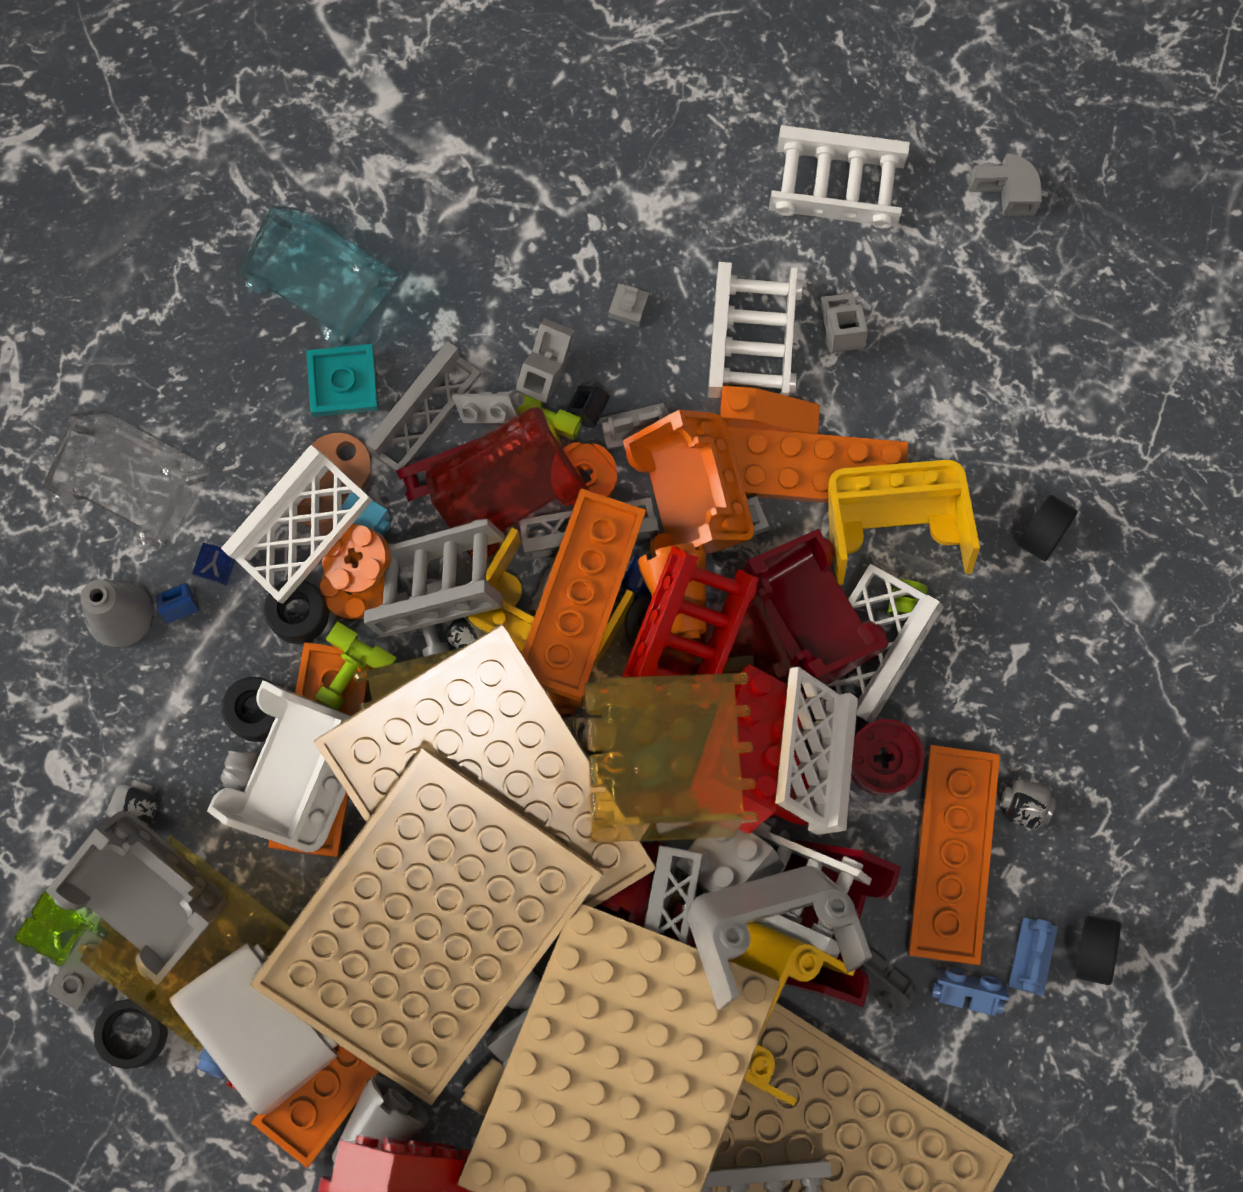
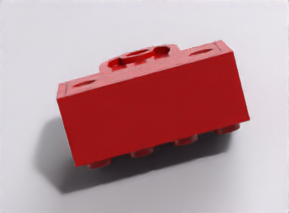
[686,664,814,835]
[318,1135,473,1192]

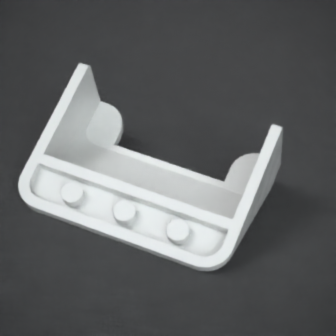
[207,680,352,852]

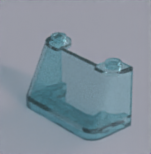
[236,205,399,347]

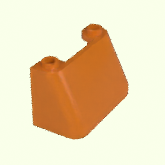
[623,409,754,558]

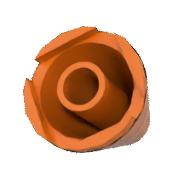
[637,543,706,641]

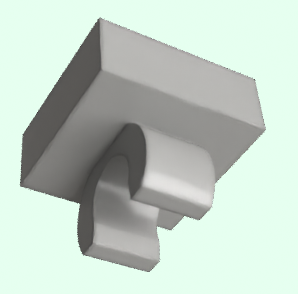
[608,283,649,327]

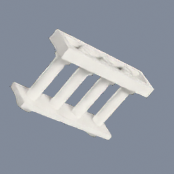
[769,125,910,229]
[708,262,803,399]
[752,823,872,959]

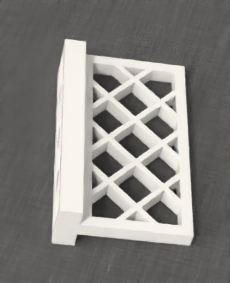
[221,445,373,604]
[827,564,944,723]
[775,667,858,835]

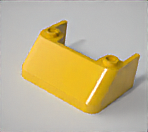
[828,460,980,585]
[468,527,634,669]
[728,921,855,1106]

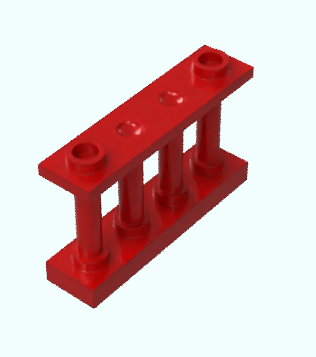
[621,546,759,710]

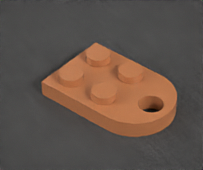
[297,433,372,536]

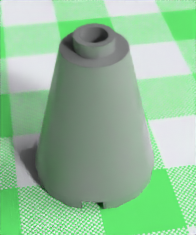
[81,580,154,648]
[332,1074,429,1167]

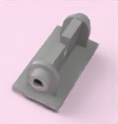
[452,389,524,423]
[600,403,669,450]
[46,929,117,1010]

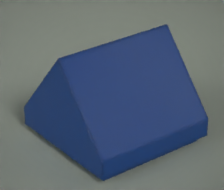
[156,583,199,624]

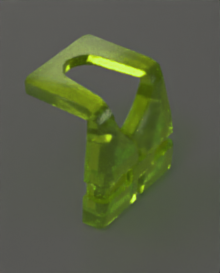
[14,892,92,966]

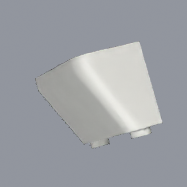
[170,942,339,1115]

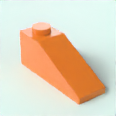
[719,386,820,434]

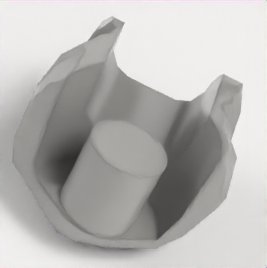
[220,751,257,791]

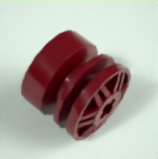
[851,719,924,796]

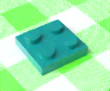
[306,344,379,417]

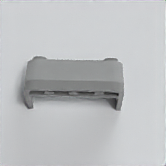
[687,866,872,1011]

